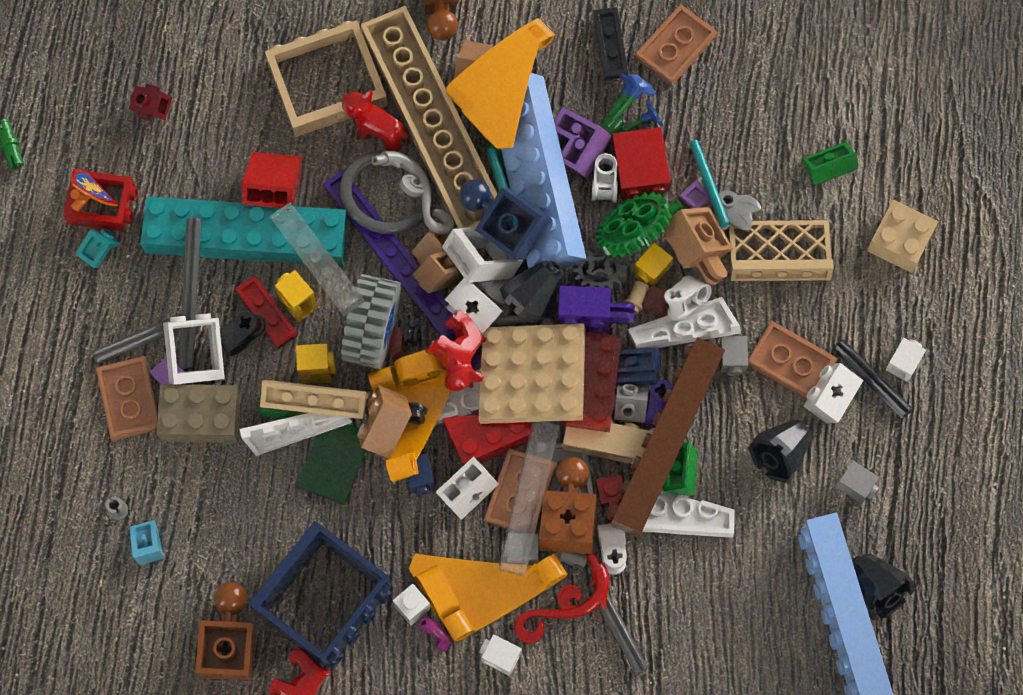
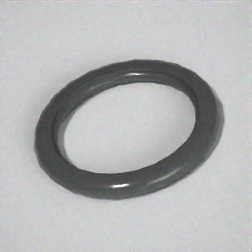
[340,151,433,234]

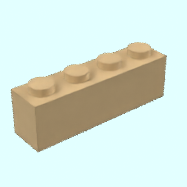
[562,414,655,464]

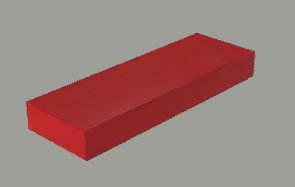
[235,275,298,349]

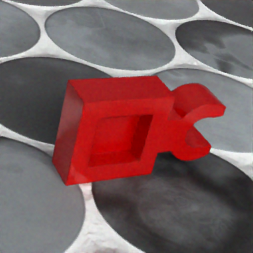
[596,475,624,523]

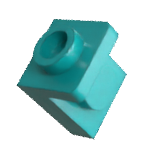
[75,228,119,268]

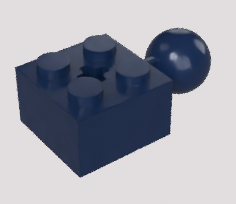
[459,179,551,260]

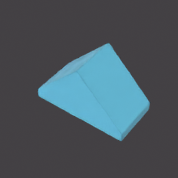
[130,520,165,565]

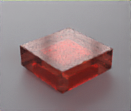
[642,285,669,317]
[390,327,404,359]

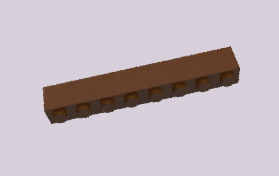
[609,337,725,538]

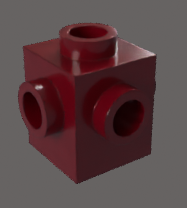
[129,84,172,121]

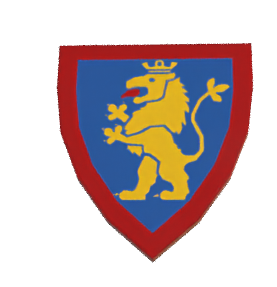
[70,170,118,212]

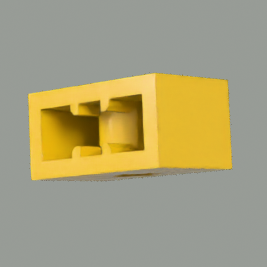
[275,270,318,323]
[296,343,336,384]

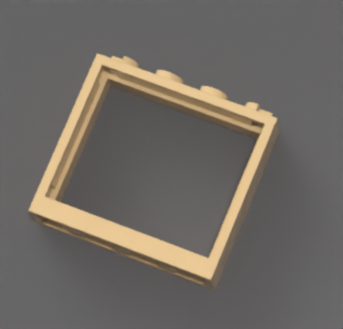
[265,20,388,137]

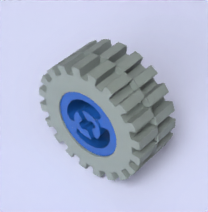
[341,274,401,369]

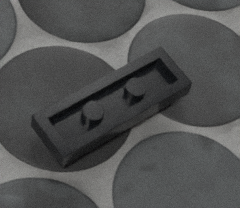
[593,7,629,81]

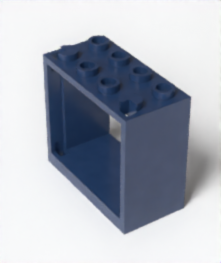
[248,521,393,669]

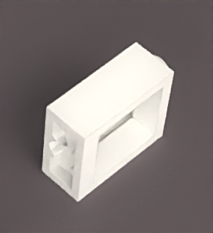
[442,227,524,283]
[163,313,225,384]

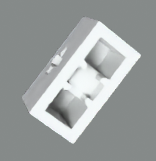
[445,278,504,334]
[804,363,863,424]
[436,456,499,520]

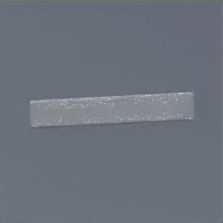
[270,202,365,316]
[498,421,559,576]

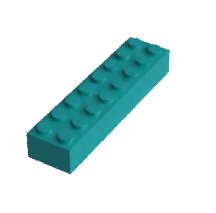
[140,196,348,267]

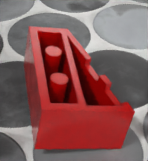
[442,414,534,467]

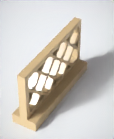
[729,220,834,281]
[260,380,371,419]

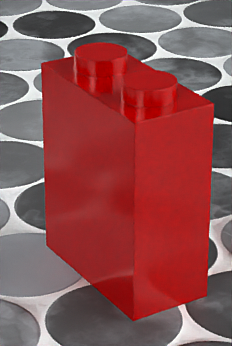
[612,127,671,199]
[242,152,302,209]

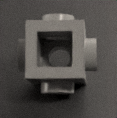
[610,384,648,423]

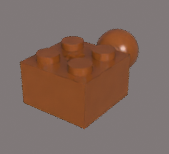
[424,0,459,41]
[539,457,597,554]
[195,582,256,681]

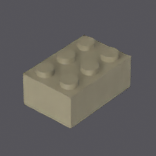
[157,384,241,443]

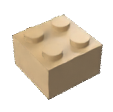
[867,200,938,273]

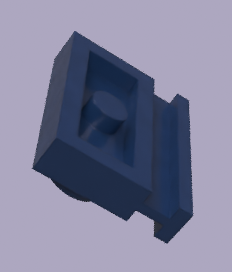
[606,347,661,388]

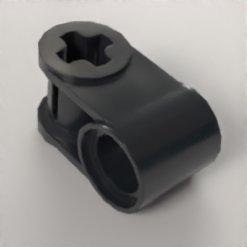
[220,312,266,356]

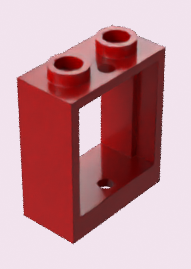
[63,169,138,232]

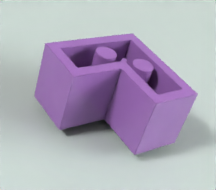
[554,107,612,179]

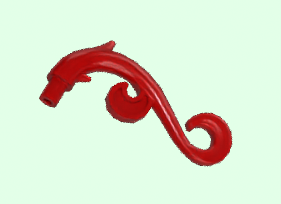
[514,553,610,644]

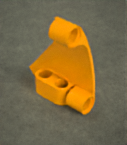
[445,18,556,149]
[368,350,451,482]
[409,553,568,642]

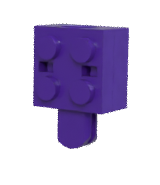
[558,286,635,335]

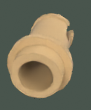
[623,281,649,315]

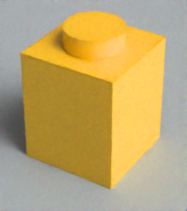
[634,243,673,287]

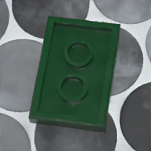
[297,424,367,505]

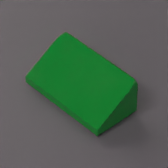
[801,142,858,185]
[663,442,698,496]

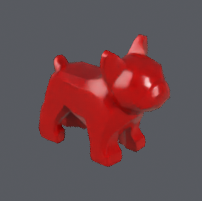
[342,90,409,152]
[425,310,486,392]
[268,648,331,695]

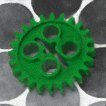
[595,192,672,258]

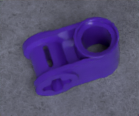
[644,380,673,429]

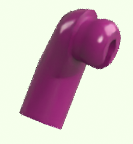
[419,617,452,652]

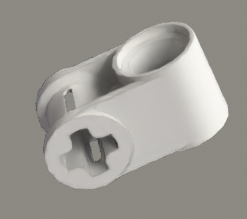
[592,153,618,203]
[664,275,711,321]
[597,523,627,575]

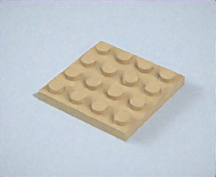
[479,323,585,424]

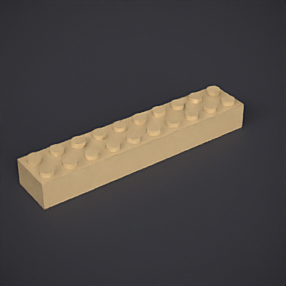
[361,6,498,229]

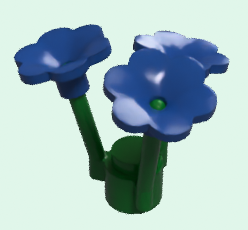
[599,73,663,138]

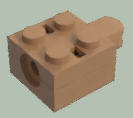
[663,207,733,285]

